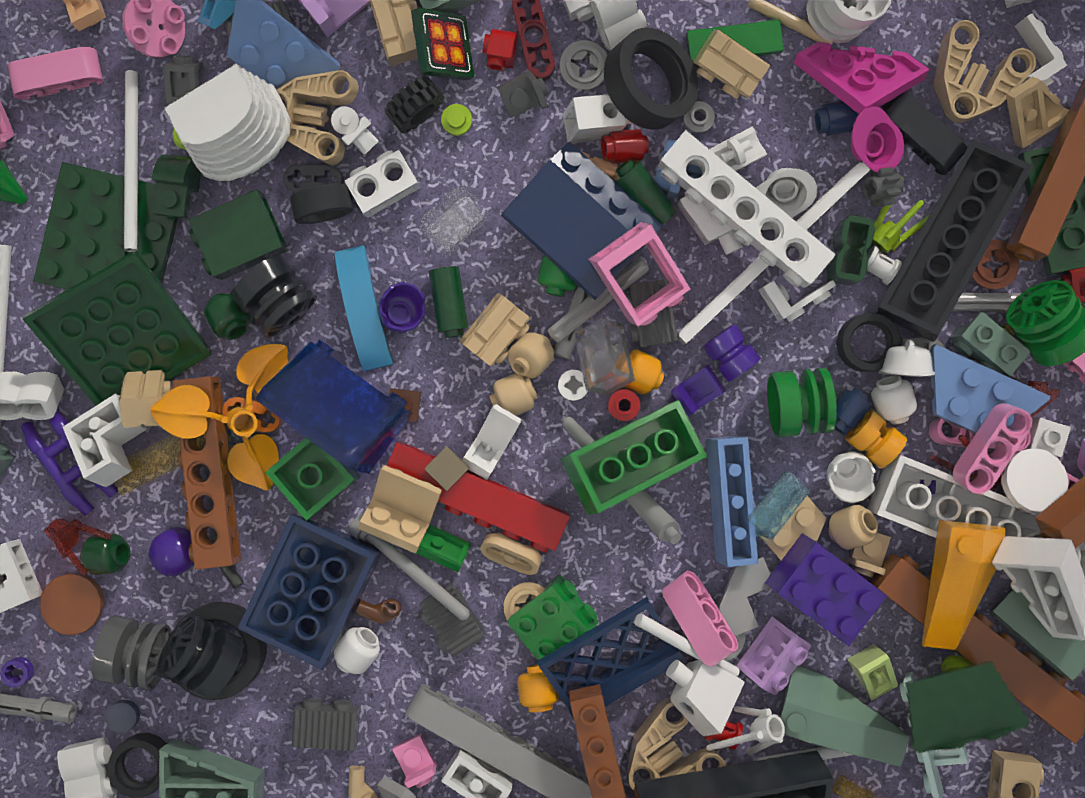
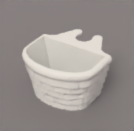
[165,64,291,181]

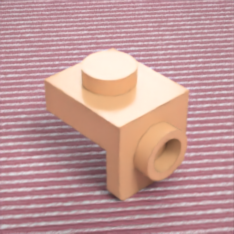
[63,0,106,31]

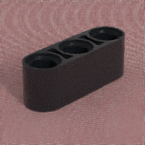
[883,92,967,175]

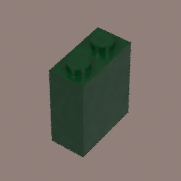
[188,189,289,280]

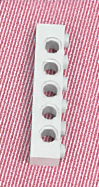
[658,130,836,288]

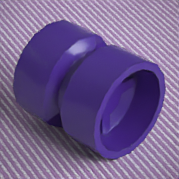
[702,323,761,382]

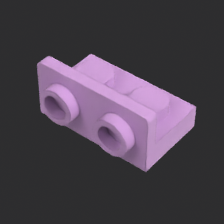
[736,616,811,695]

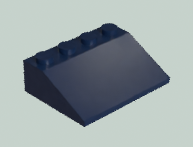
[501,141,663,300]
[237,513,382,670]

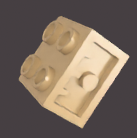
[358,465,442,554]

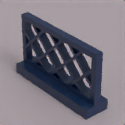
[537,597,684,719]

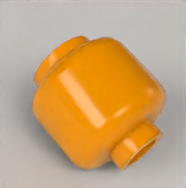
[615,349,664,395]
[517,664,559,712]

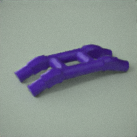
[21,407,119,516]

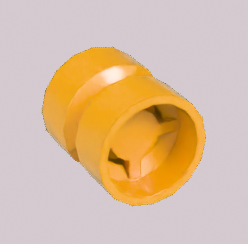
[845,410,907,469]

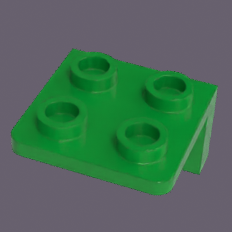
[508,574,599,660]

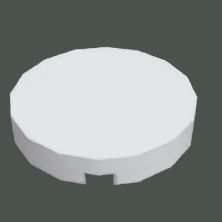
[1001,448,1068,513]

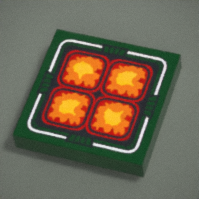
[411,7,474,80]

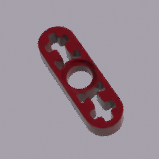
[512,0,555,81]

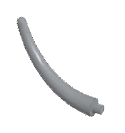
[562,417,681,544]

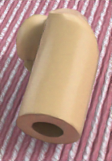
[348,765,378,798]

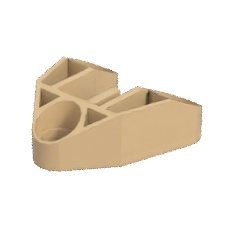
[934,20,1036,123]
[276,70,359,166]
[626,697,725,790]

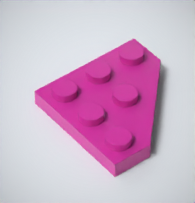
[794,42,930,114]

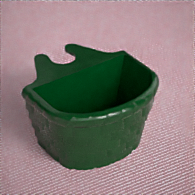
[905,661,1029,753]

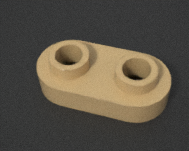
[480,532,542,575]

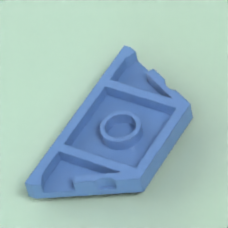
[227,0,341,90]
[930,344,1051,434]

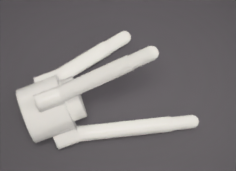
[706,706,785,755]

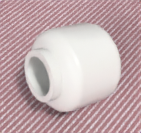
[871,376,917,424]
[333,627,380,674]

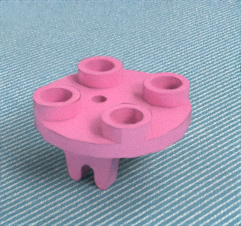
[122,0,185,58]

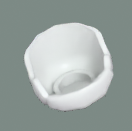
[826,451,876,503]

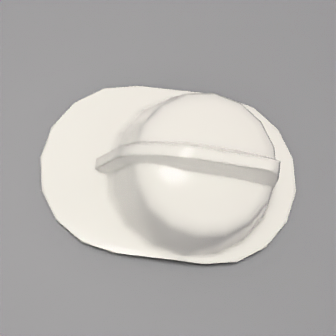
[744,168,817,230]
[879,340,935,377]

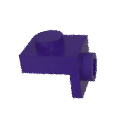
[671,365,726,416]

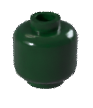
[203,293,251,340]
[80,533,131,575]

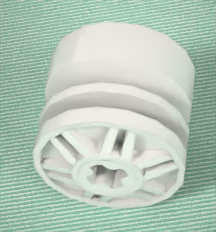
[806,0,892,43]

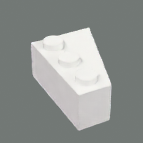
[992,536,1085,641]

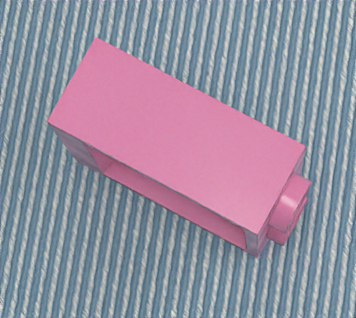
[589,222,690,327]

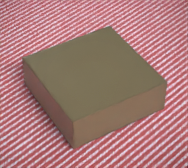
[424,446,470,491]

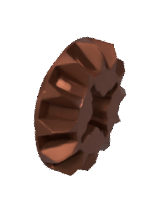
[971,240,1019,290]

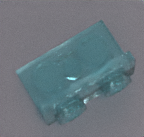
[748,471,811,540]

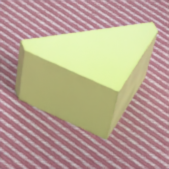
[847,644,898,701]

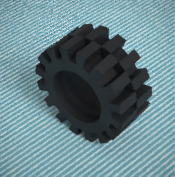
[384,75,445,133]

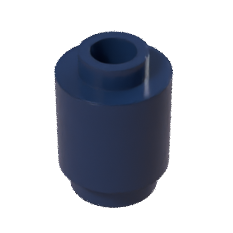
[815,101,859,136]
[834,388,871,435]

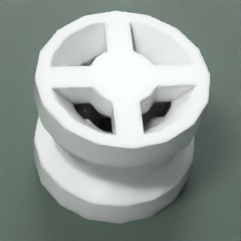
[558,370,589,401]

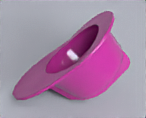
[851,106,904,173]

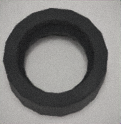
[289,183,354,224]
[836,312,902,373]
[107,733,167,798]

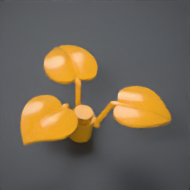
[150,344,290,491]

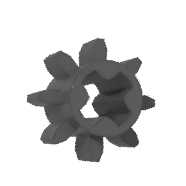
[863,167,904,206]

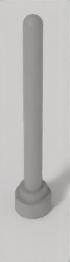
[348,513,470,620]

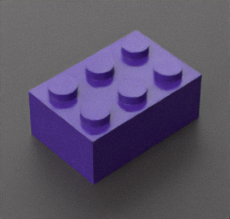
[765,533,887,646]

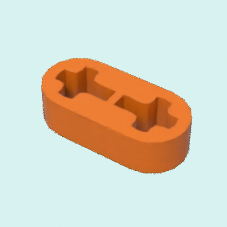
[222,397,284,433]

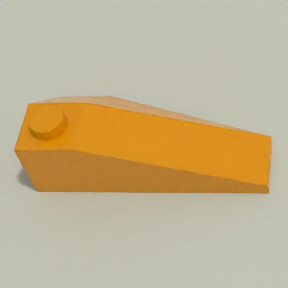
[922,520,1006,650]

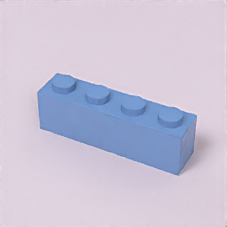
[706,436,758,567]

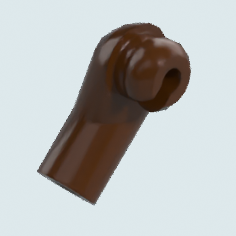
[354,598,401,624]

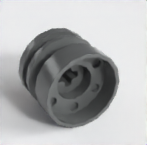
[92,615,171,691]

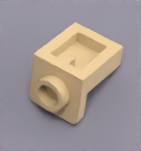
[848,532,891,577]

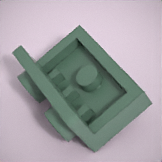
[949,312,1030,376]

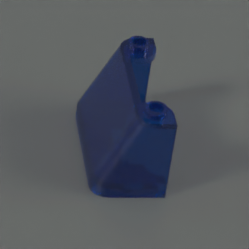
[255,339,412,474]

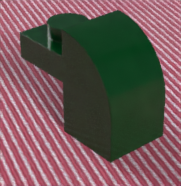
[152,154,201,219]

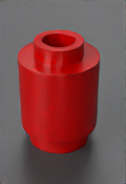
[601,129,649,164]
[607,389,640,421]

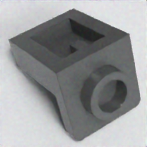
[163,55,203,103]
[497,71,549,118]

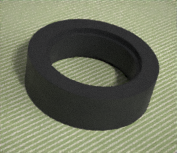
[604,28,698,130]
[171,602,267,700]

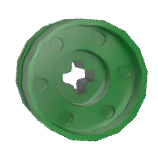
[1006,280,1085,366]
[767,367,836,438]

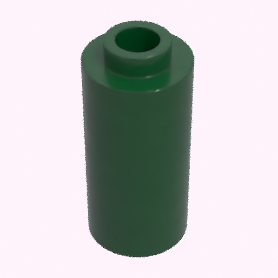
[614,159,677,225]
[428,266,469,338]

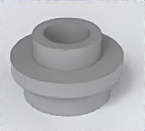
[683,101,715,133]

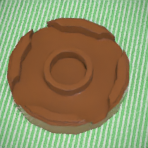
[40,572,105,635]

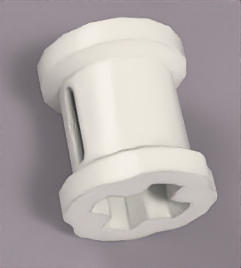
[867,246,902,285]

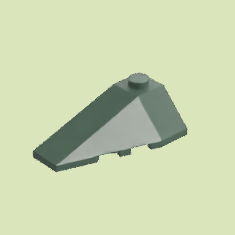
[779,666,910,767]

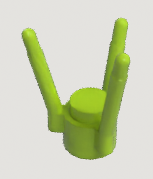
[872,177,930,254]

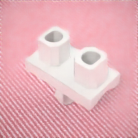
[331,106,378,154]
[709,126,767,171]

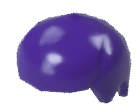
[378,282,426,333]
[148,527,194,577]

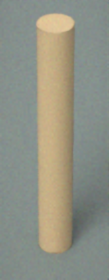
[747,0,833,45]

